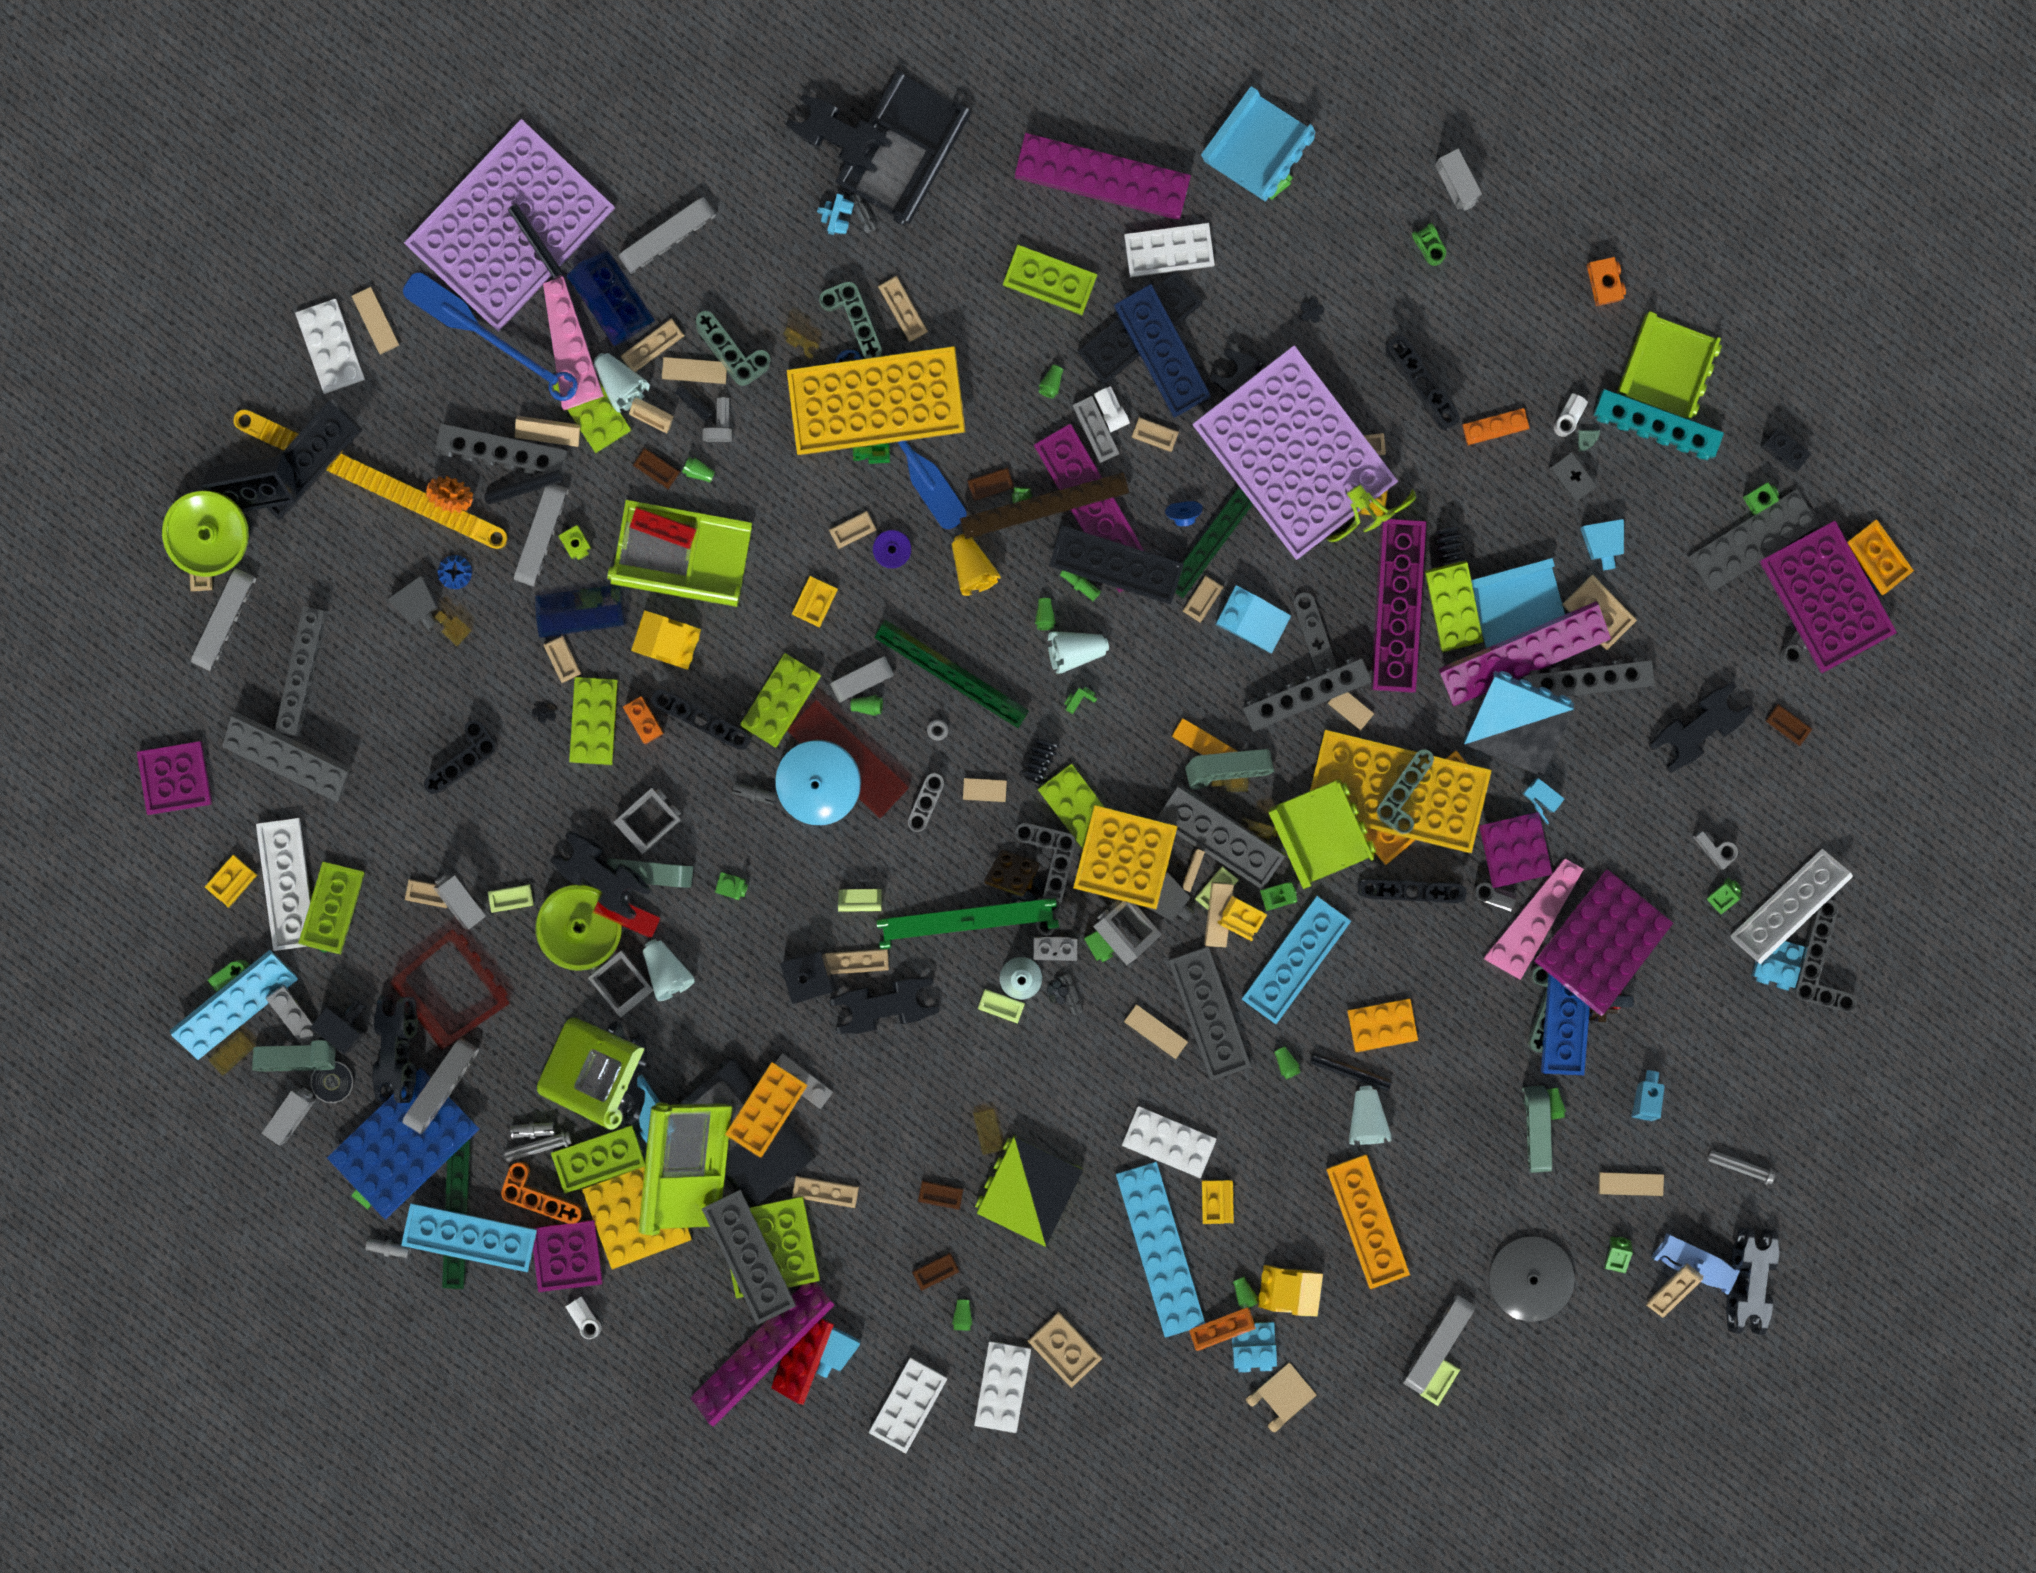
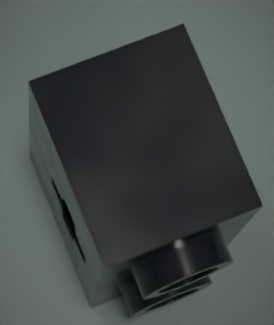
[1760,428,1811,473]

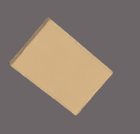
[1562,575,1637,650]
[1028,1311,1102,1388]

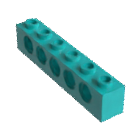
[1593,389,1724,460]

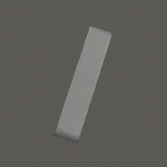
[618,197,716,274]
[514,484,569,587]
[191,568,256,672]
[402,1038,479,1134]
[1402,1294,1476,1394]

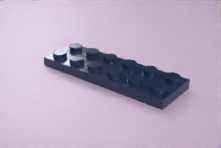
[1113,284,1211,418]

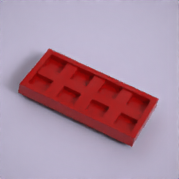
[771,1318,834,1405]

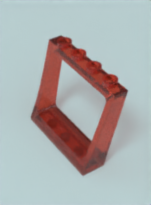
[390,929,510,1051]

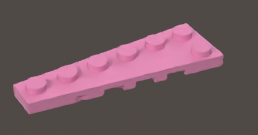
[543,277,604,410]
[1483,858,1584,980]

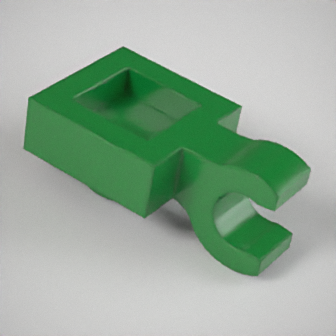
[853,443,890,464]

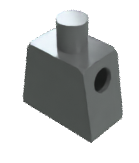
[387,576,439,630]
[1147,872,1195,922]

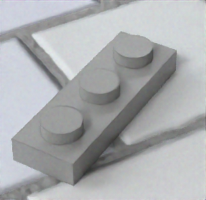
[1073,396,1119,463]
[266,984,321,1045]
[775,1053,833,1109]

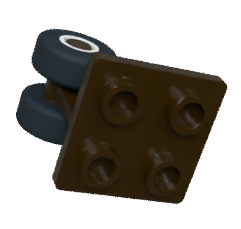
[984,850,1045,903]

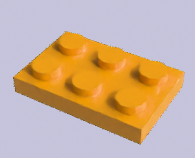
[1847,519,1914,595]
[1347,998,1418,1052]

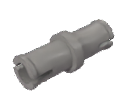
[510,1121,555,1139]
[366,1237,411,1259]

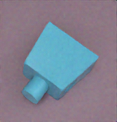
[1580,519,1624,571]
[1631,1070,1664,1121]
[816,1327,861,1378]

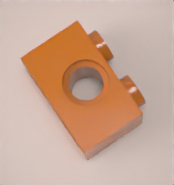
[1587,257,1626,307]
[623,696,664,744]

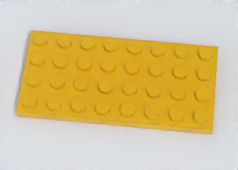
[787,347,966,455]
[1310,730,1492,853]

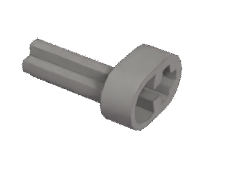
[702,397,732,442]

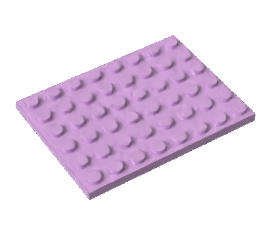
[404,119,615,332]
[1192,346,1398,560]

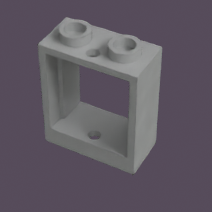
[1435,148,1482,211]
[613,788,682,854]
[433,874,486,929]
[1093,900,1162,965]
[1033,937,1077,961]
[588,950,654,1018]
[262,1087,316,1146]

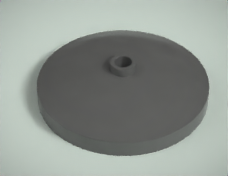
[1489,1236,1574,1322]

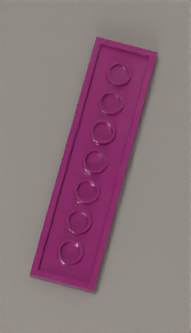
[1033,424,1144,593]
[1438,601,1611,707]
[690,1282,834,1427]

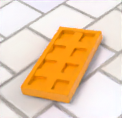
[725,1062,808,1158]

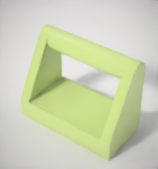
[838,889,882,912]

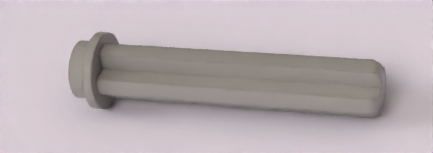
[504,1131,572,1161]
[1708,1150,1776,1185]

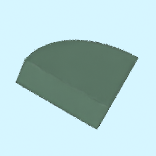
[1578,430,1600,452]

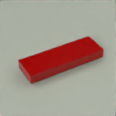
[629,507,697,549]
[593,892,660,938]

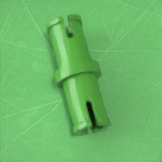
[1060,571,1101,602]

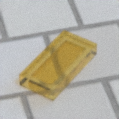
[209,1031,255,1076]
[973,1108,1003,1155]

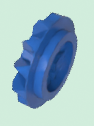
[437,555,472,589]

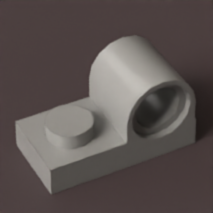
[1693,831,1738,870]

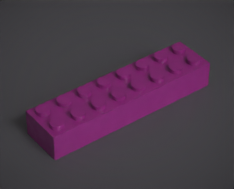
[1015,133,1191,220]
[1370,519,1426,693]

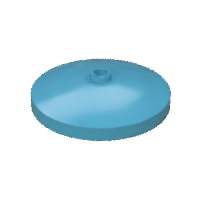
[776,740,861,825]

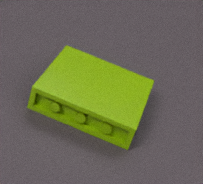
[1617,311,1722,420]

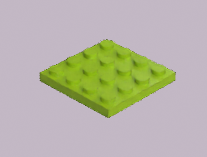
[730,1197,820,1298]

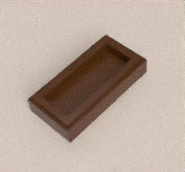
[633,448,680,489]
[967,467,1014,501]
[1765,704,1812,746]
[918,1180,964,1210]
[912,1253,960,1291]

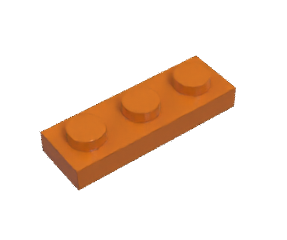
[1462,408,1530,446]
[1189,1308,1256,1351]

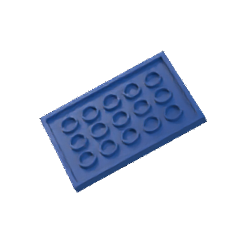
[327,1068,479,1219]

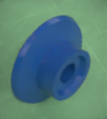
[1165,501,1203,526]

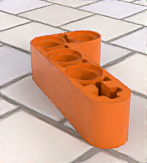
[501,1161,583,1224]

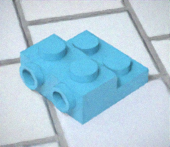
[1751,941,1805,991]
[1232,1322,1277,1372]

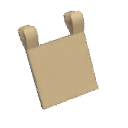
[1246,1363,1316,1432]

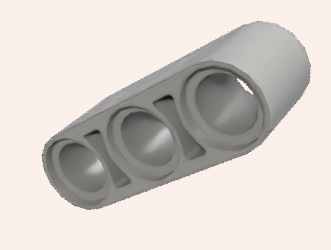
[830,656,894,703]
[908,773,944,832]

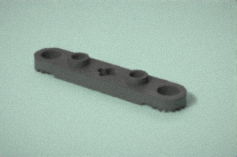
[1293,593,1342,691]

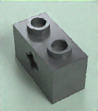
[1548,452,1597,503]

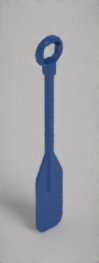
[403,273,578,401]
[835,350,966,529]

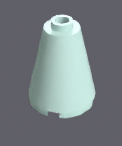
[593,353,650,412]
[1048,631,1109,674]
[643,939,695,1001]
[1000,957,1042,1000]
[1349,1086,1392,1145]

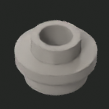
[927,719,948,741]

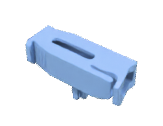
[1651,1233,1740,1294]

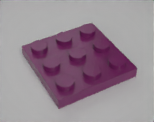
[137,741,212,815]
[1479,812,1552,888]
[533,1220,603,1292]

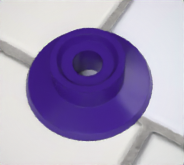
[873,530,911,568]

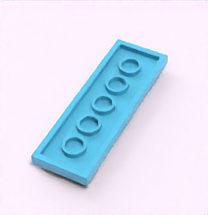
[1241,896,1351,1024]
[169,950,298,1060]
[401,1203,537,1272]

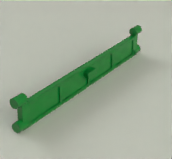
[877,898,1060,949]

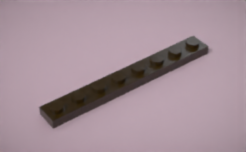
[959,472,1130,540]

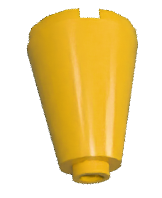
[952,534,1001,596]

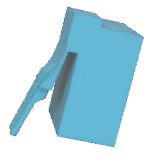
[1522,778,1564,824]

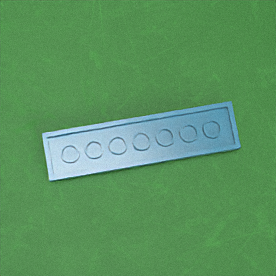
[1116,1162,1205,1338]

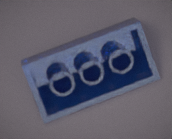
[566,250,655,346]
[535,585,626,638]

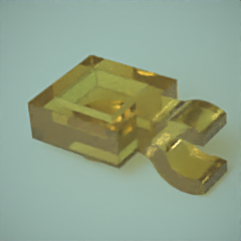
[783,327,819,359]
[435,611,472,646]
[1211,778,1248,792]
[1242,818,1278,839]

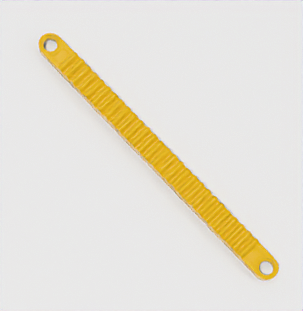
[234,410,508,549]

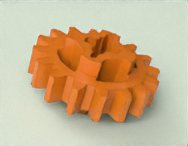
[426,476,473,513]

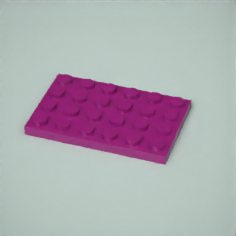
[1759,521,1897,673]
[1535,869,1673,1016]

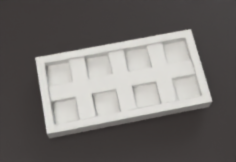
[1124,223,1215,278]
[295,299,365,394]
[1122,1106,1217,1178]
[974,1341,1031,1433]
[869,1357,948,1453]

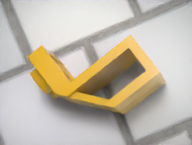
[631,610,701,670]
[1258,1265,1323,1316]

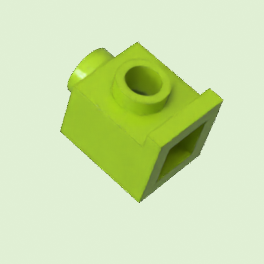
[559,525,592,560]

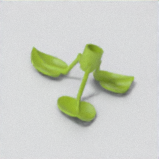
[1326,484,1416,542]

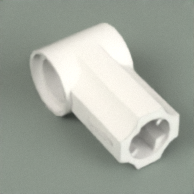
[1094,386,1130,433]
[1554,393,1588,437]
[566,1296,601,1339]

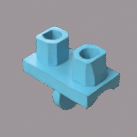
[817,194,854,235]

